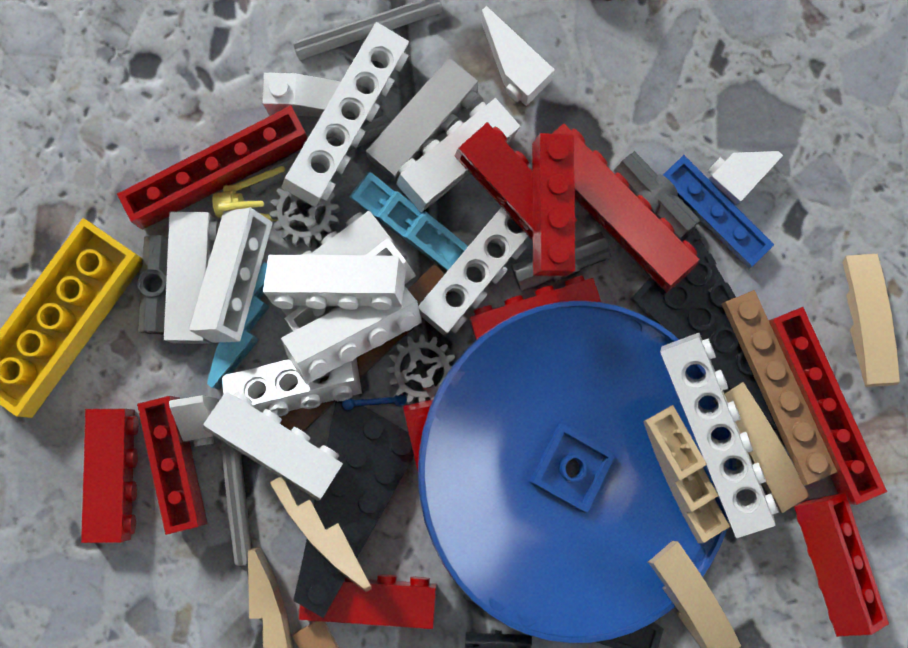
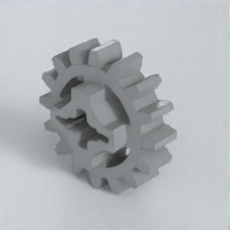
[269,188,340,247]
[387,335,455,403]

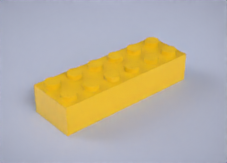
[0,218,143,418]

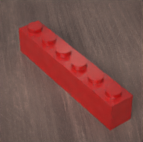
[117,105,308,230]
[552,123,700,293]
[769,307,887,505]

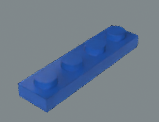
[663,155,775,268]

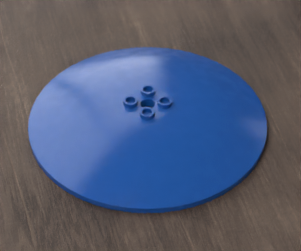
[418,301,737,643]

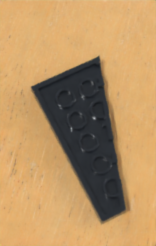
[630,228,778,430]
[293,401,414,618]

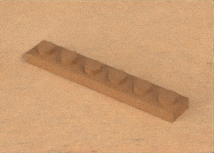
[722,290,837,485]

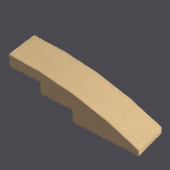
[842,253,900,387]
[713,382,809,513]
[643,405,730,544]
[270,476,372,592]
[648,541,741,648]
[248,547,293,648]

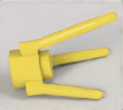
[212,166,285,221]

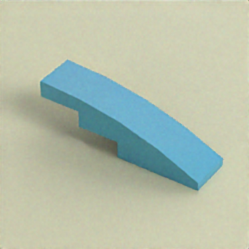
[349,172,468,271]
[207,262,270,390]

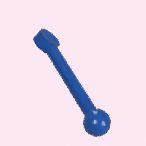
[342,394,407,410]

